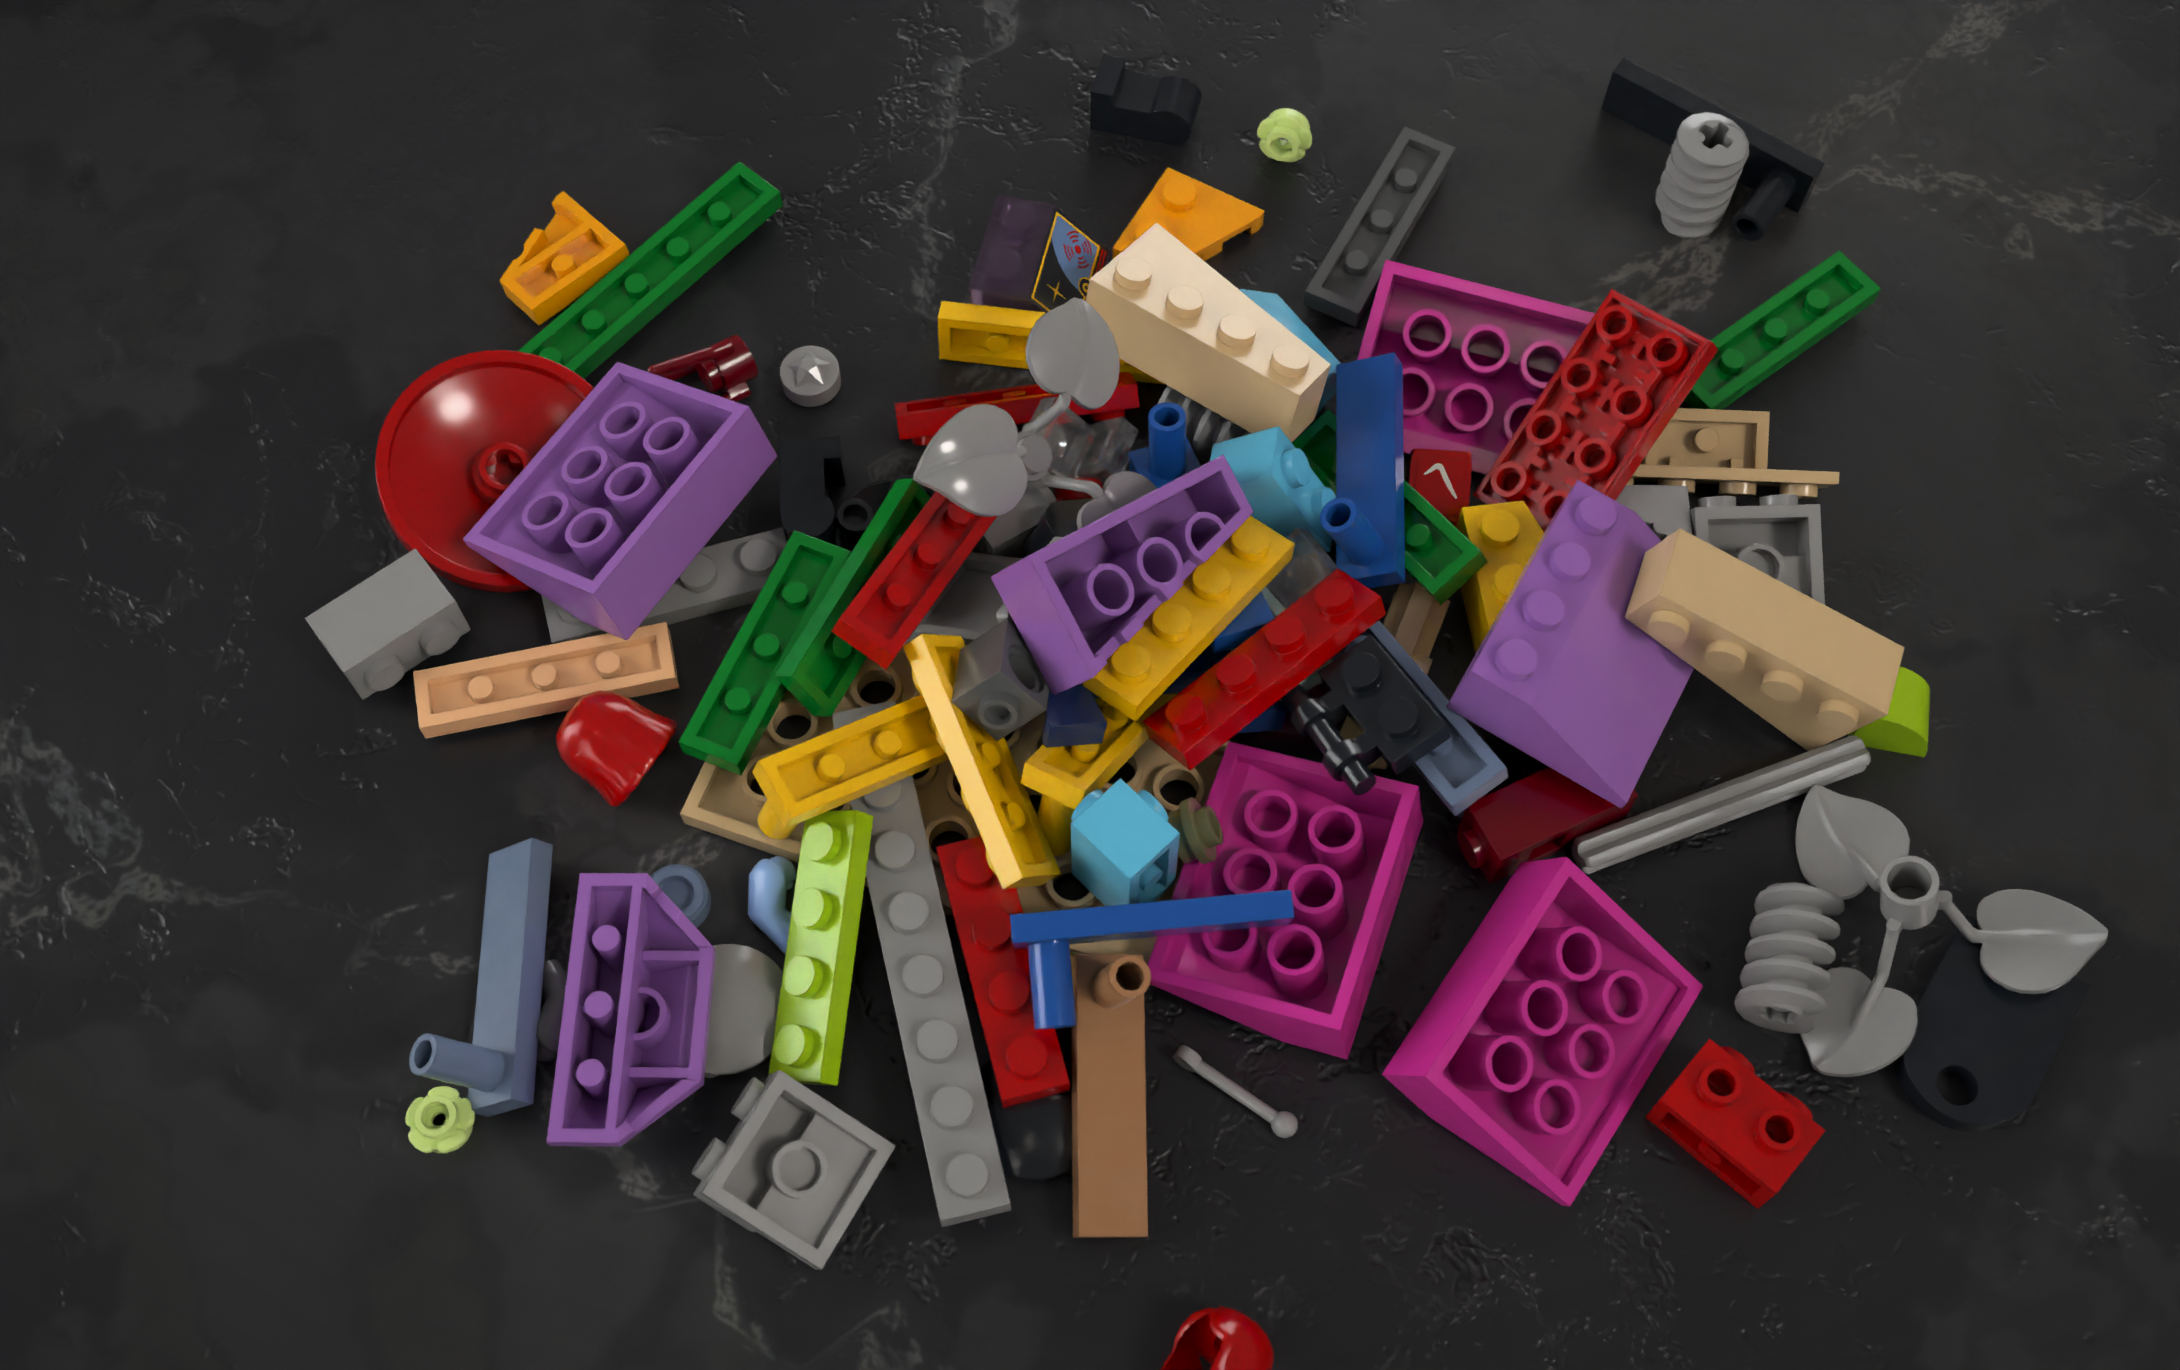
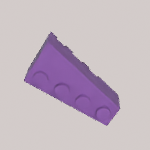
[991,454,1254,695]

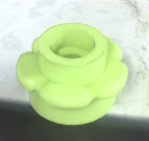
[1257,108,1312,162]
[405,1086,475,1154]

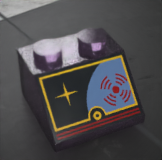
[968,194,1111,312]

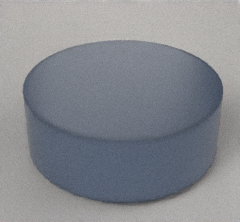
[650,864,711,928]

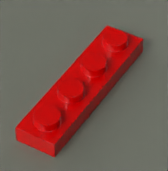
[894,371,1140,445]
[831,492,997,670]
[1143,568,1386,771]
[936,836,1070,1108]

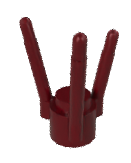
[647,335,758,402]

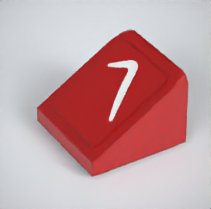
[1406,448,1472,526]

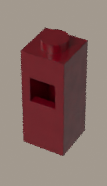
[1457,767,1638,884]

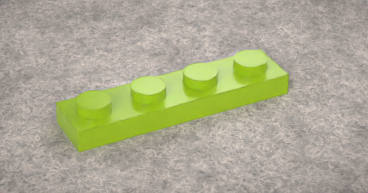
[768,810,874,1086]

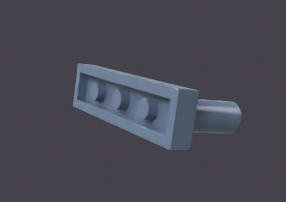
[1331,620,1509,819]
[409,838,553,1117]

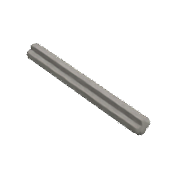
[1570,735,1871,874]

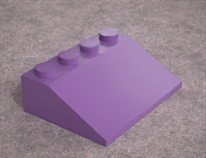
[463,362,777,640]
[1446,480,1694,809]

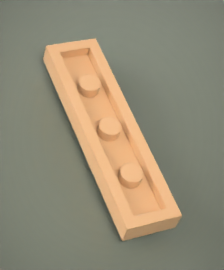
[413,622,679,739]

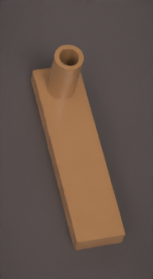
[1071,953,1151,1238]

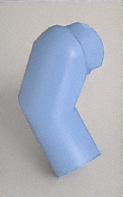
[748,856,797,955]

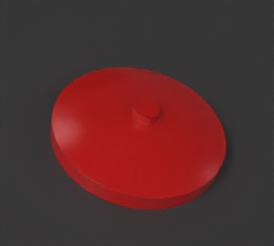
[375,350,594,593]

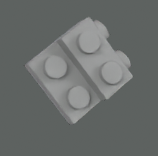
[1690,494,1825,605]
[692,1070,895,1270]

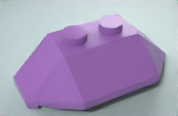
[547,873,716,1147]

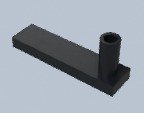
[1601,57,1825,241]

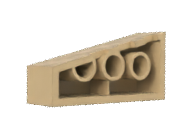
[1086,222,1331,443]
[1625,528,1905,751]

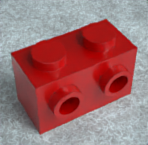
[1645,1038,1826,1209]

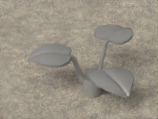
[913,297,1158,529]
[1796,784,2108,1077]

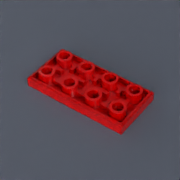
[1473,289,1718,532]

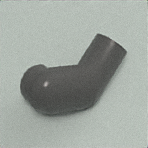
[537,960,567,1062]

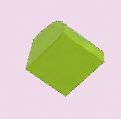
[1848,666,1930,757]

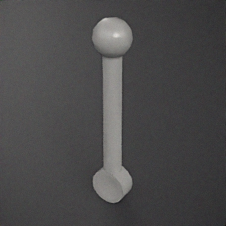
[1172,1045,1298,1138]

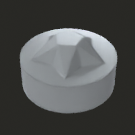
[780,346,841,407]

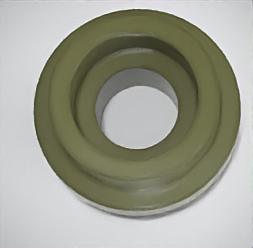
[1167,797,1223,865]

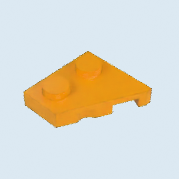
[1112,167,1264,261]
[499,191,630,325]

